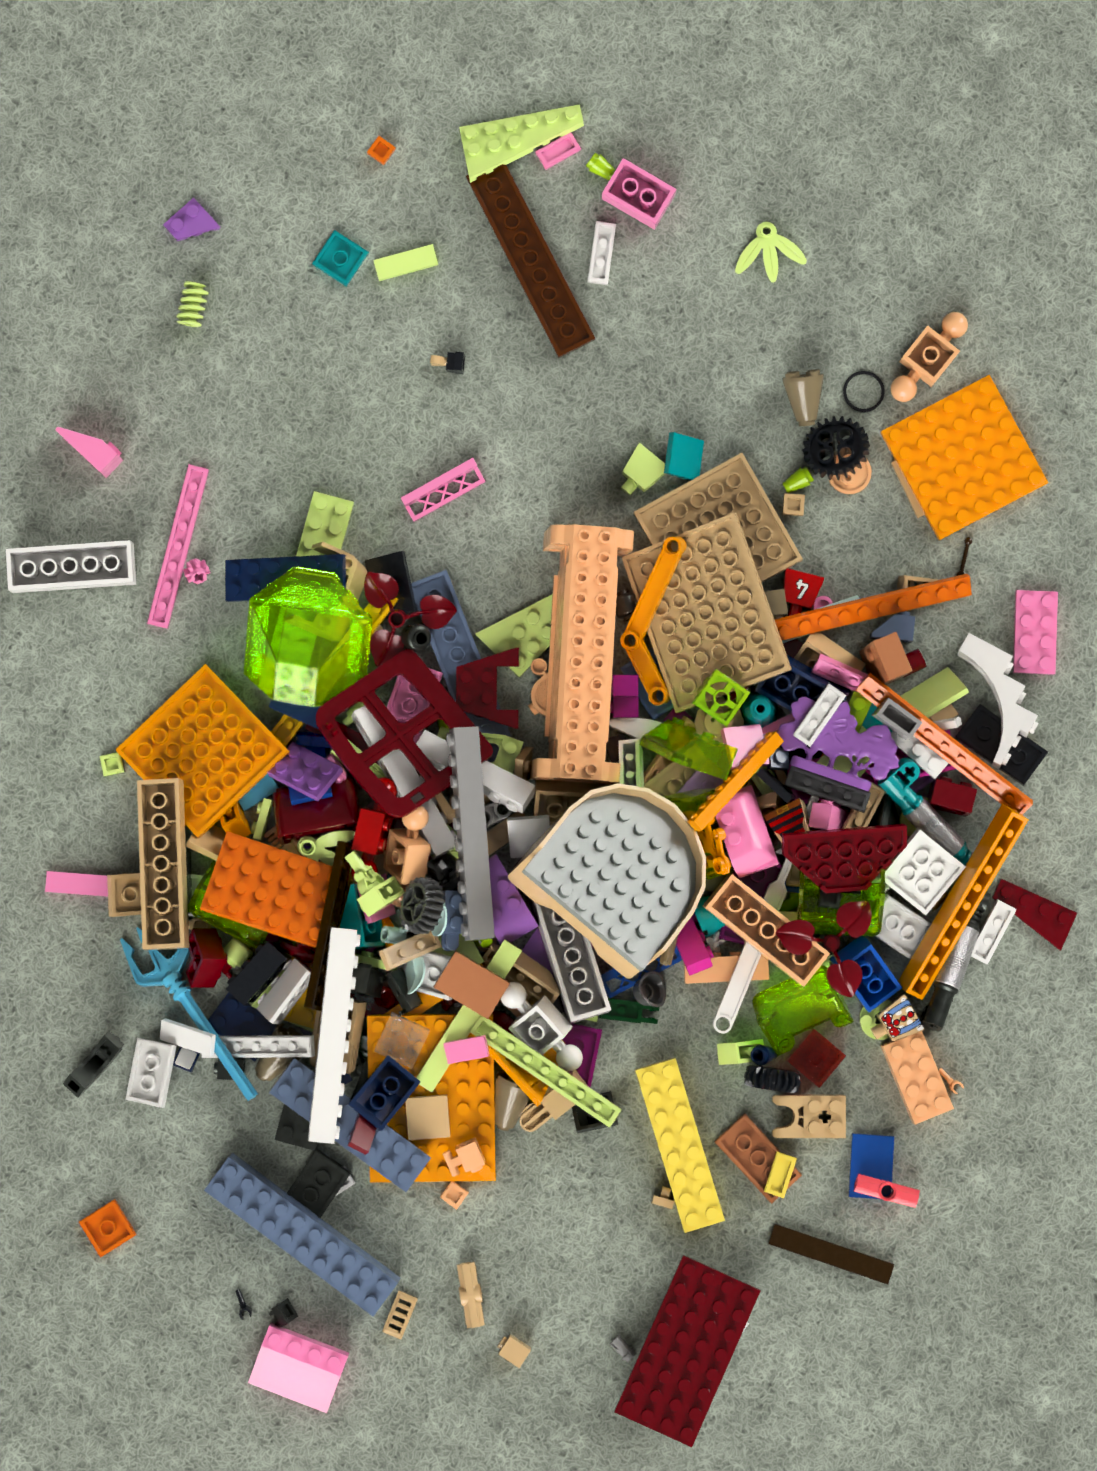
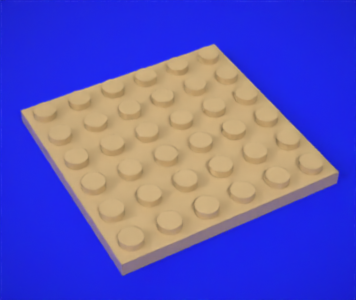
[634,453,803,583]

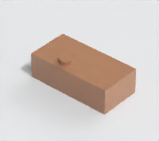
[859,632,912,685]

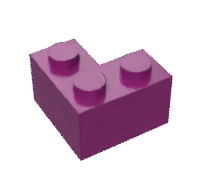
[610,675,639,718]

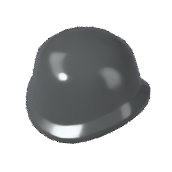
[633,971,666,1007]

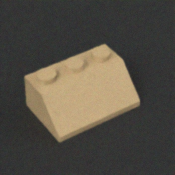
[794,632,866,671]

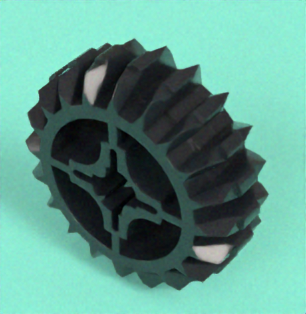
[744,1065,801,1093]

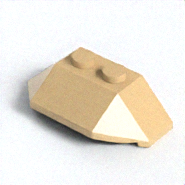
[482,944,561,1006]

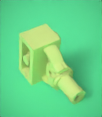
[344,850,405,917]

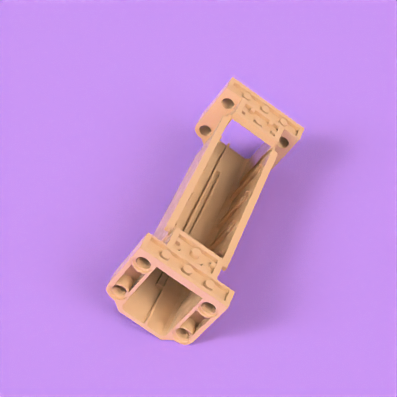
[529,524,634,785]

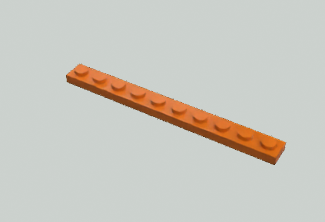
[774,574,972,640]
[856,673,1033,815]

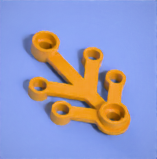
[682,810,731,875]

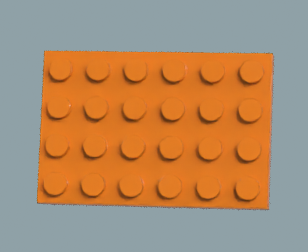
[200,831,333,948]

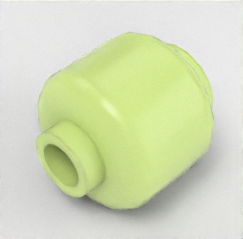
[223,937,253,968]

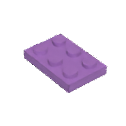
[268,742,343,801]

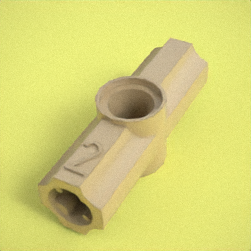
[457,1262,485,1328]

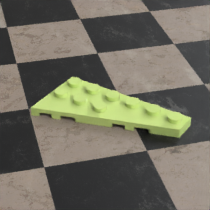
[459,104,584,183]

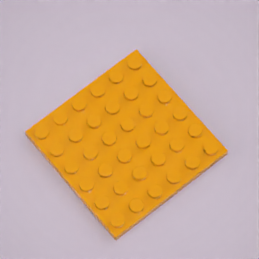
[880,374,1048,541]
[116,664,290,838]

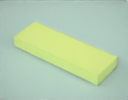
[373,244,438,281]

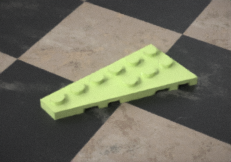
[475,594,553,677]

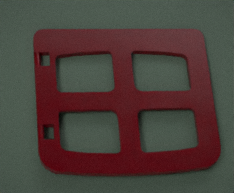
[316,649,493,818]

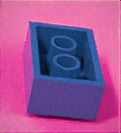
[829,935,902,1012]

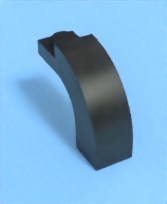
[63,1030,124,1098]

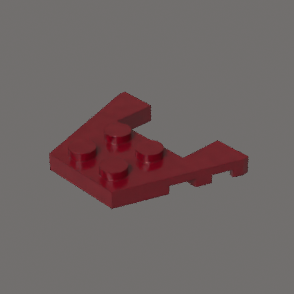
[456,648,519,729]

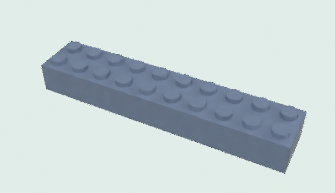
[204,1153,401,1316]

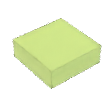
[99,752,125,777]

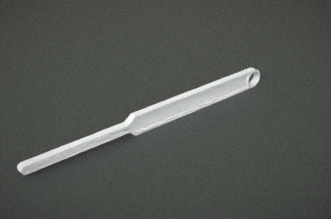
[713,795,819,1034]

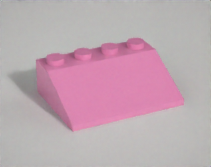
[248,1323,349,1413]

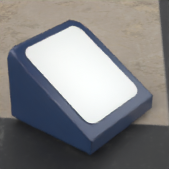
[173,1047,200,1072]

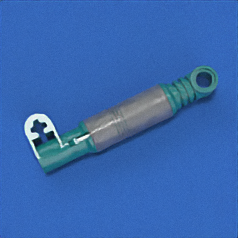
[878,757,973,866]

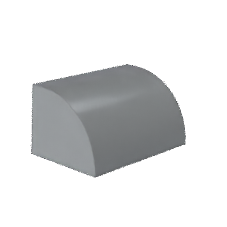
[872,698,922,740]

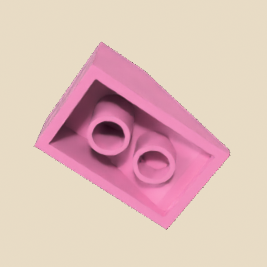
[55,427,123,478]

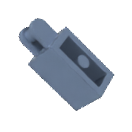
[441,890,463,951]

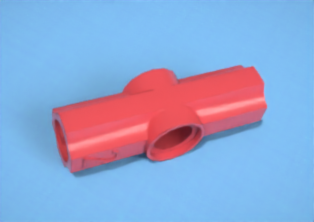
[854,1174,920,1208]

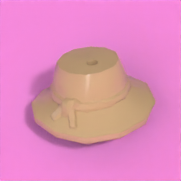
[694,698,744,747]

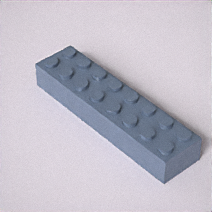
[269,1057,431,1192]

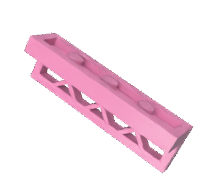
[401,458,485,522]

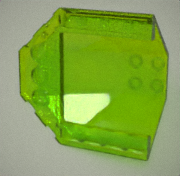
[243,566,373,707]

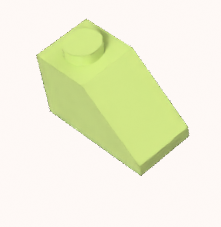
[717,1039,764,1065]

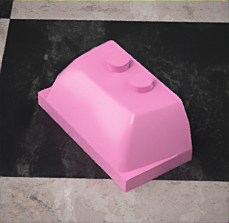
[716,785,779,878]

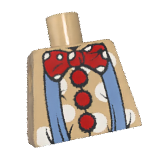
[870,994,925,1041]

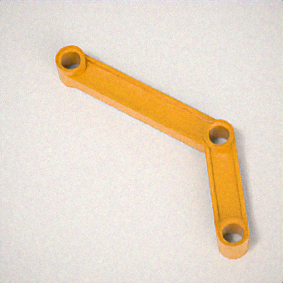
[620,536,687,706]

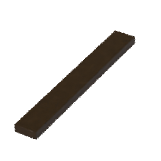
[304,841,354,1011]

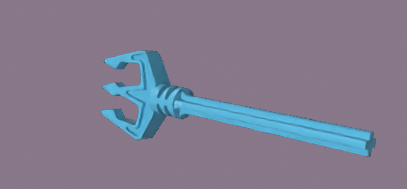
[120,927,258,1101]

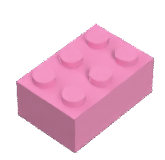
[602,158,676,230]

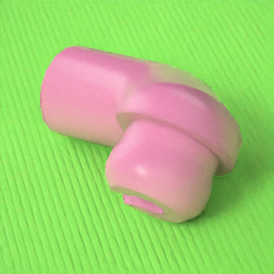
[325,754,347,783]

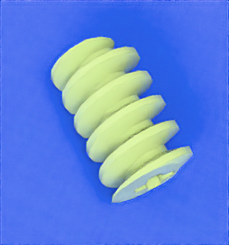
[177,281,209,327]

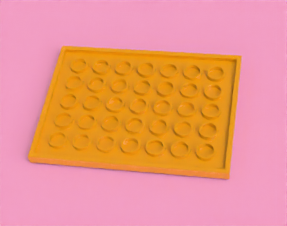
[367,1013,496,1183]

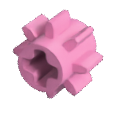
[183,558,210,584]

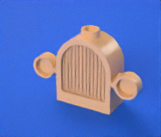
[528,658,548,716]

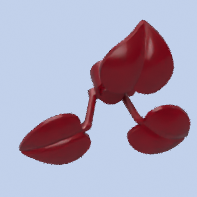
[364,572,457,666]
[776,901,872,997]

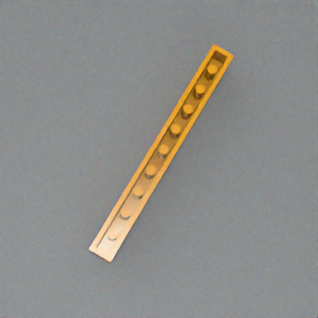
[898,804,1029,1000]

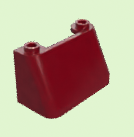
[272,776,360,845]

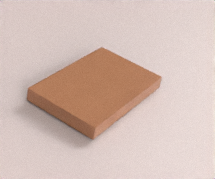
[433,950,510,1019]

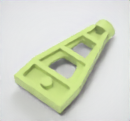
[437,726,524,774]

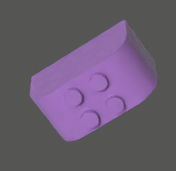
[489,854,539,945]

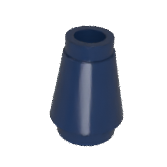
[751,1045,778,1066]

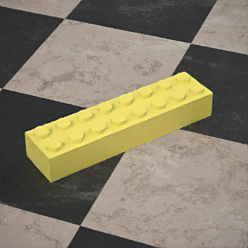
[635,1057,725,1233]

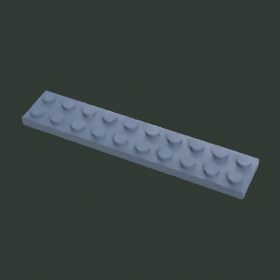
[411,570,511,762]

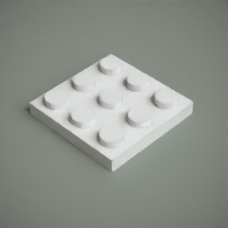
[878,828,966,915]

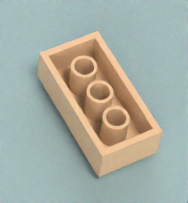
[880,1031,954,1125]

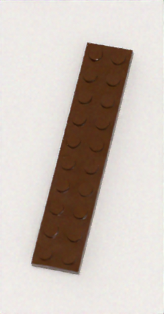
[466,164,595,358]

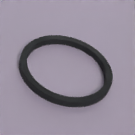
[843,371,885,412]

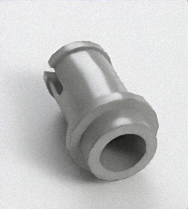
[609,1335,636,1362]

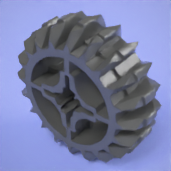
[399,877,445,934]

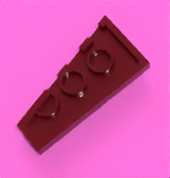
[992,879,1077,951]

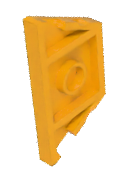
[487,1044,548,1107]

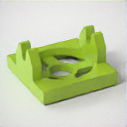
[692,668,750,727]

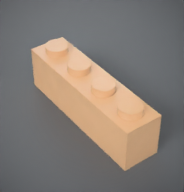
[684,951,769,984]

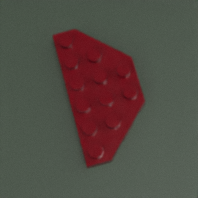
[782,824,907,893]

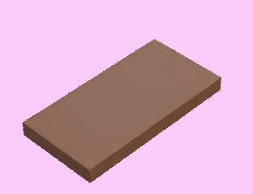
[714,1113,802,1204]

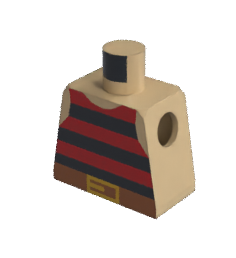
[764,798,812,843]

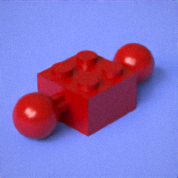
[351,777,397,883]

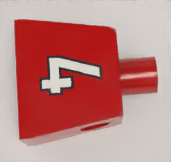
[783,568,824,616]

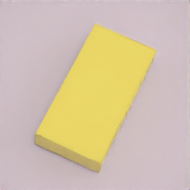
[764,1151,797,1198]

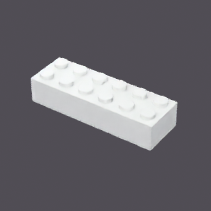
[6,540,136,593]
[532,902,611,1024]

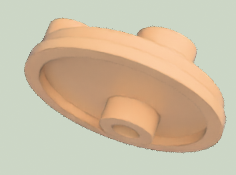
[829,454,872,494]

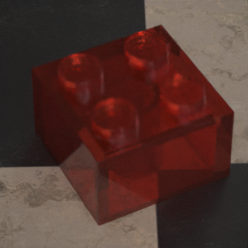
[785,1028,846,1088]

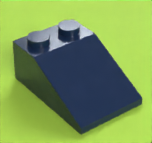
[348,1055,421,1131]

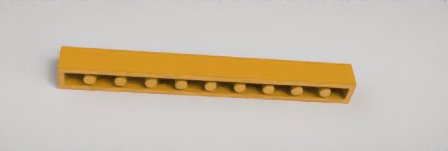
[687,732,784,831]

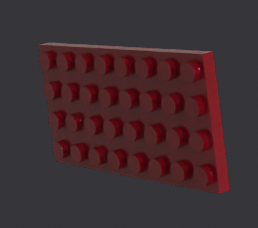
[614,1255,761,1447]

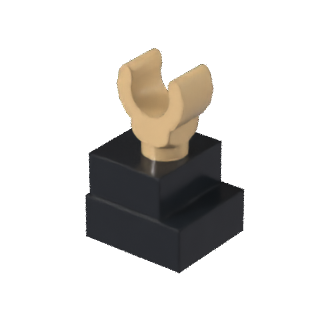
[430,352,466,374]

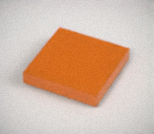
[79,1199,137,1258]

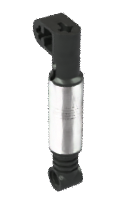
[919,892,990,1032]

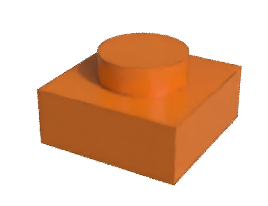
[367,136,396,165]

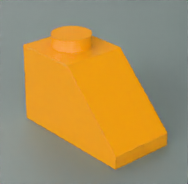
[220,802,252,837]

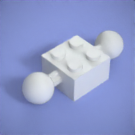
[500,982,583,1071]

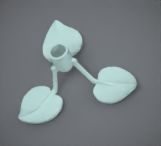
[380,903,447,994]

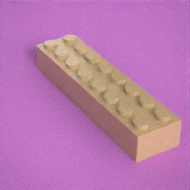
[137,778,189,950]

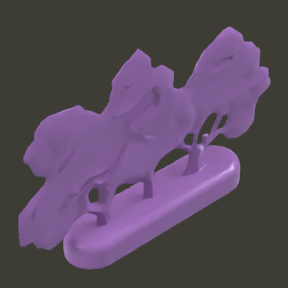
[777,697,899,792]

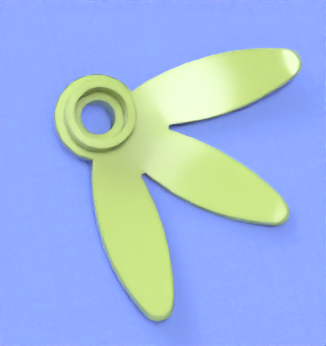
[735,222,807,283]
[297,830,355,873]

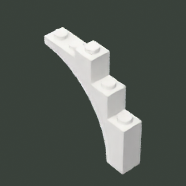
[958,633,1039,769]

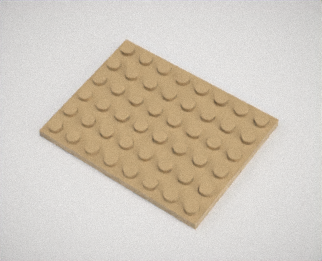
[622,512,792,713]

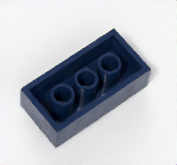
[755,655,851,711]

